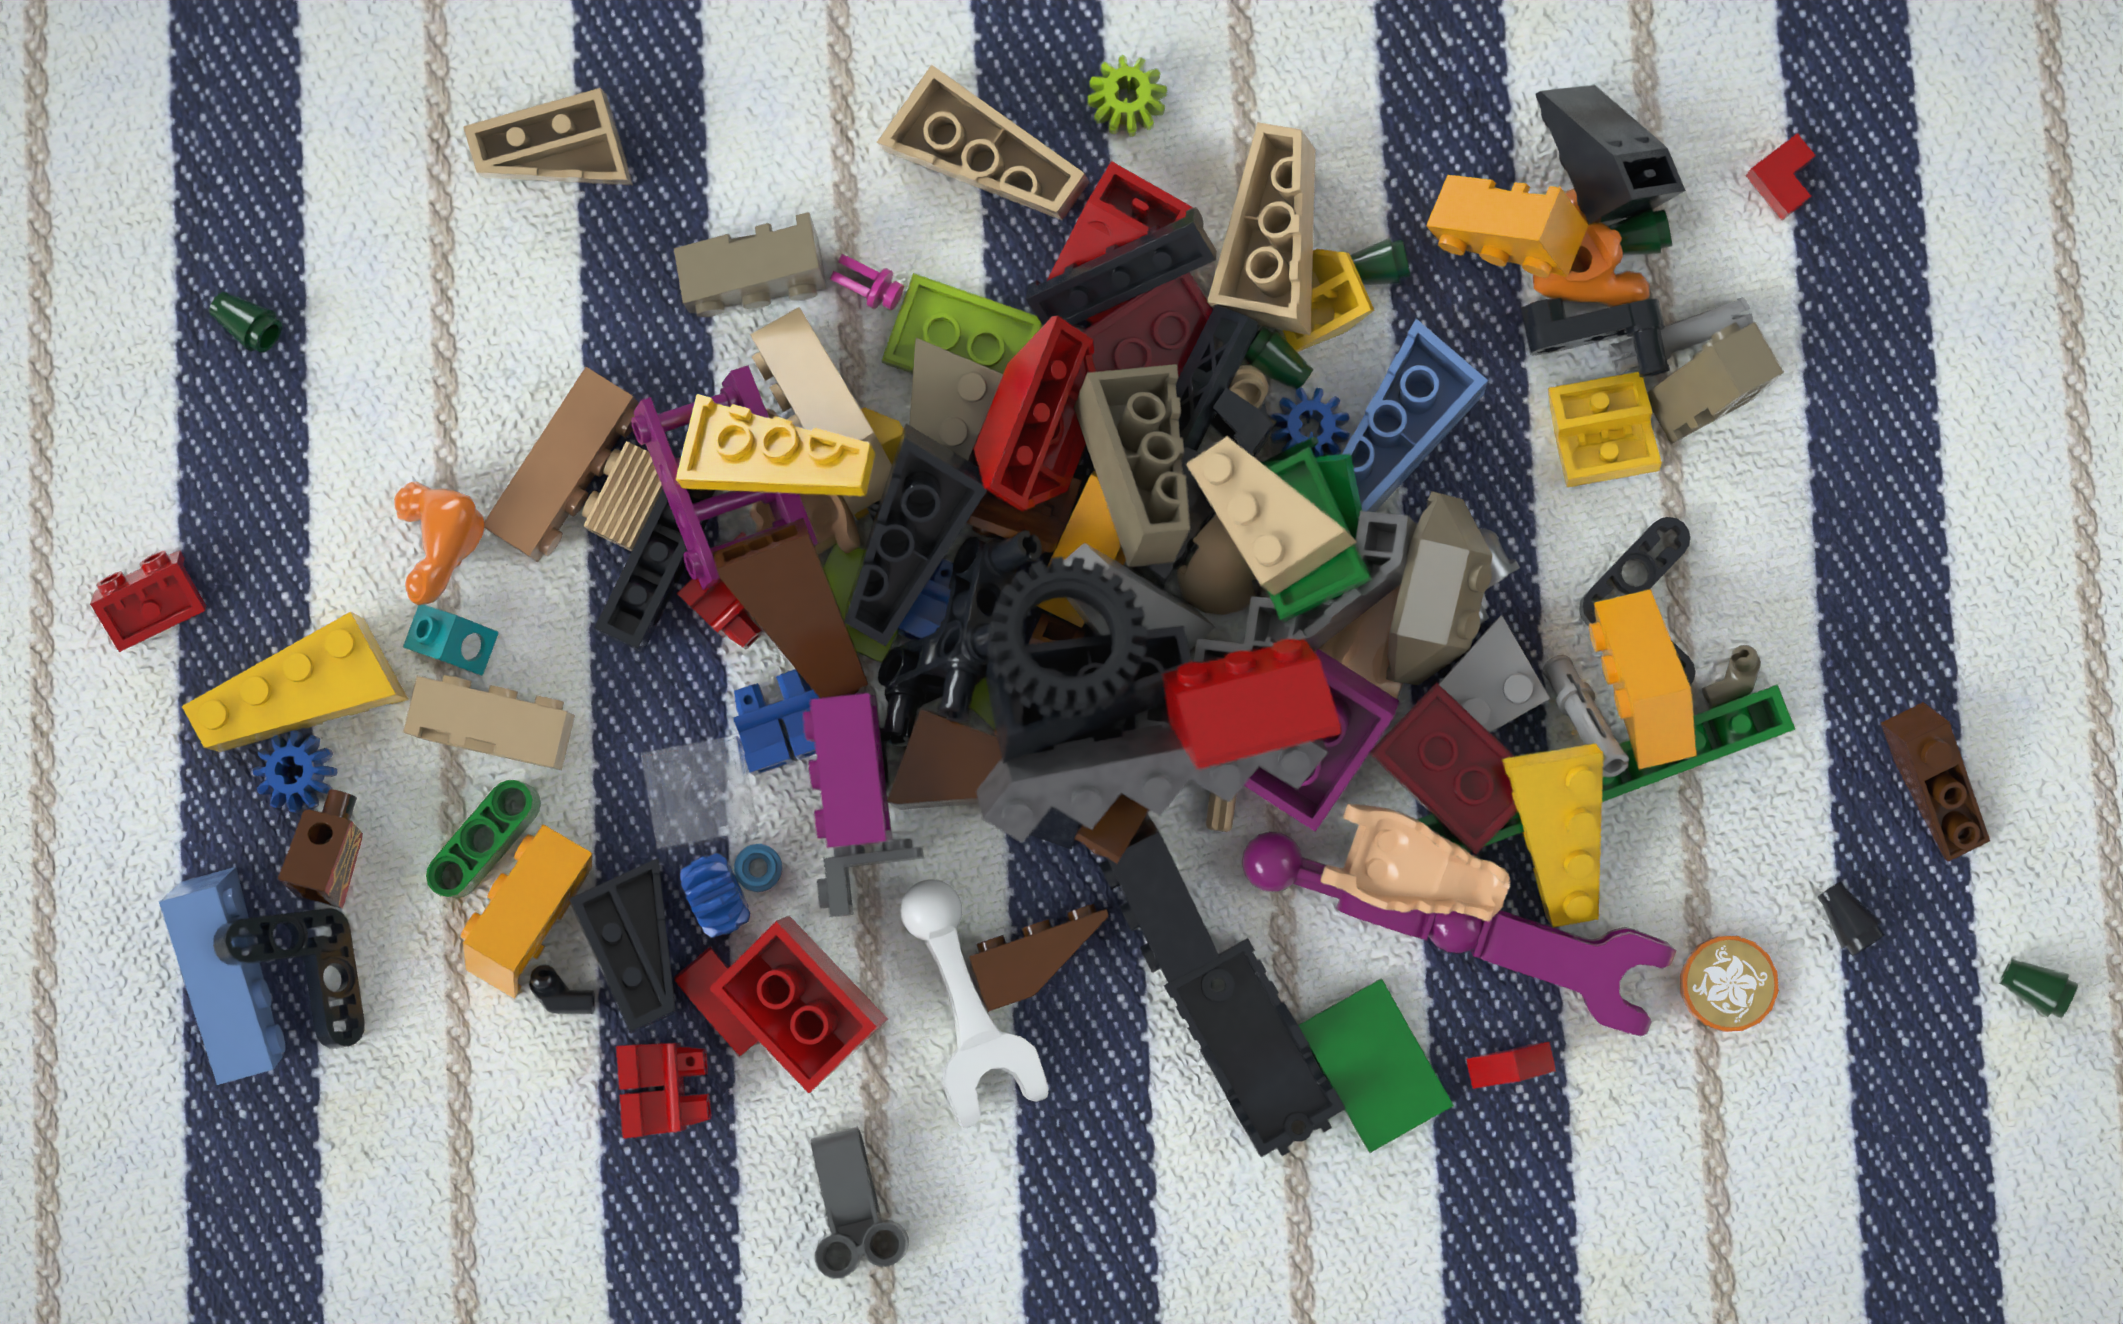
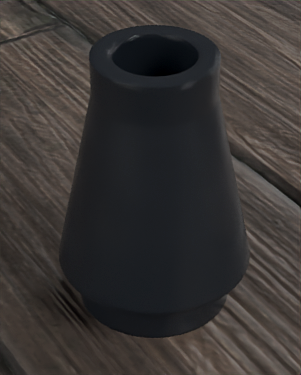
[1817,882,1885,956]

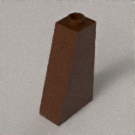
[712,518,868,699]

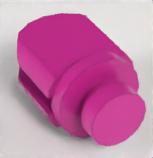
[829,254,904,310]

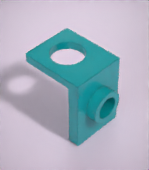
[403,605,499,676]

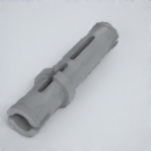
[1609,297,1753,374]
[1543,655,1629,777]

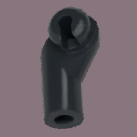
[529,964,595,1014]

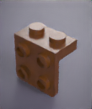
[966,472,1085,554]

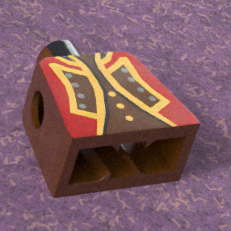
[278,789,363,909]

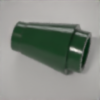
[1609,207,1672,255]
[1351,238,1411,285]
[209,292,282,353]
[1244,326,1313,391]
[1999,958,2078,1018]

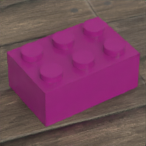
[1243,649,1399,832]
[803,693,893,848]

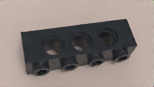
[594,456,723,653]

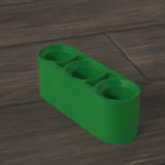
[426,780,541,898]

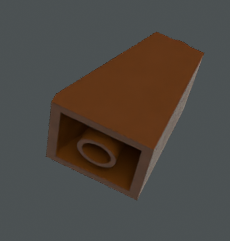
[887,710,1032,810]

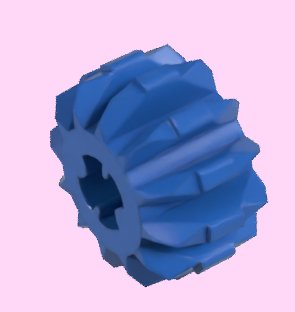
[1270,388,1350,457]
[252,731,338,813]
[680,853,750,937]

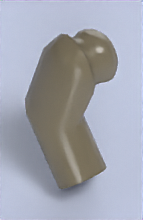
[1702,645,1761,709]

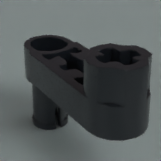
[1521,298,1670,377]

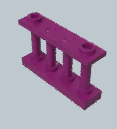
[631,365,818,590]

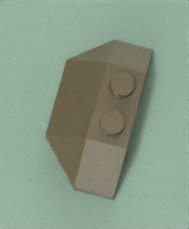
[1386,491,1493,685]

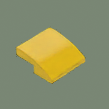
[1548,372,1662,488]

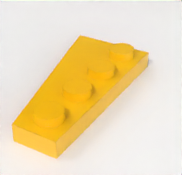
[676,394,875,496]
[1503,743,1603,928]

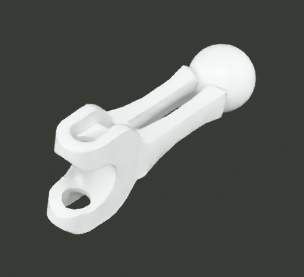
[901,880,1049,1129]

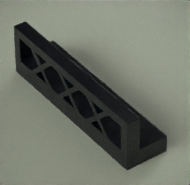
[1176,305,1259,451]

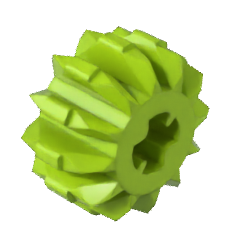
[1088,54,1167,137]

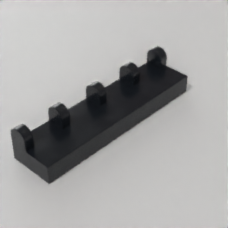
[1026,207,1217,326]

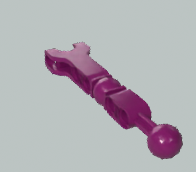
[1242,831,1677,1036]

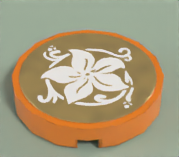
[1680,936,1779,1032]

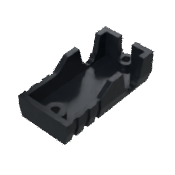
[1133,388,1277,590]
[1164,938,1346,1157]

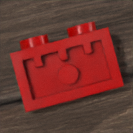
[90,550,207,652]

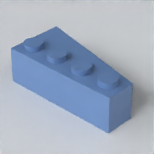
[1342,319,1488,512]
[159,867,285,1085]

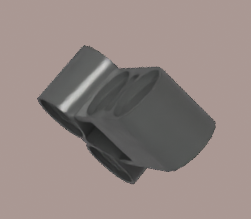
[811,1127,909,1279]

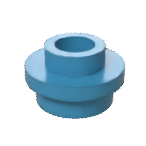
[734,844,782,892]

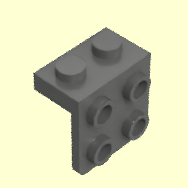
[817,839,924,917]

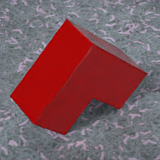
[1745,133,1816,221]
[1466,1041,1556,1089]

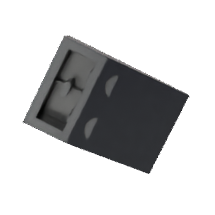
[1535,85,1686,224]

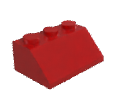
[1162,639,1342,770]
[709,915,888,1094]

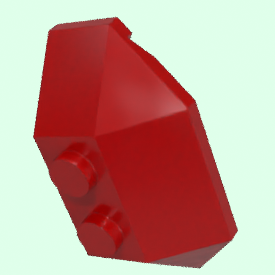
[974,316,1096,511]

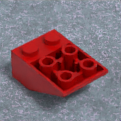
[1047,161,1194,324]

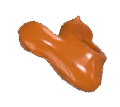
[1533,189,1650,307]
[394,481,485,605]

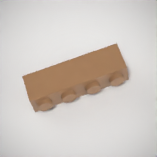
[484,367,639,562]

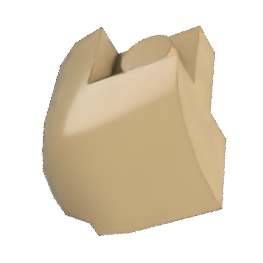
[1177,515,1258,615]

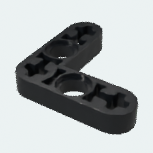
[1579,517,1696,686]
[213,908,365,1049]

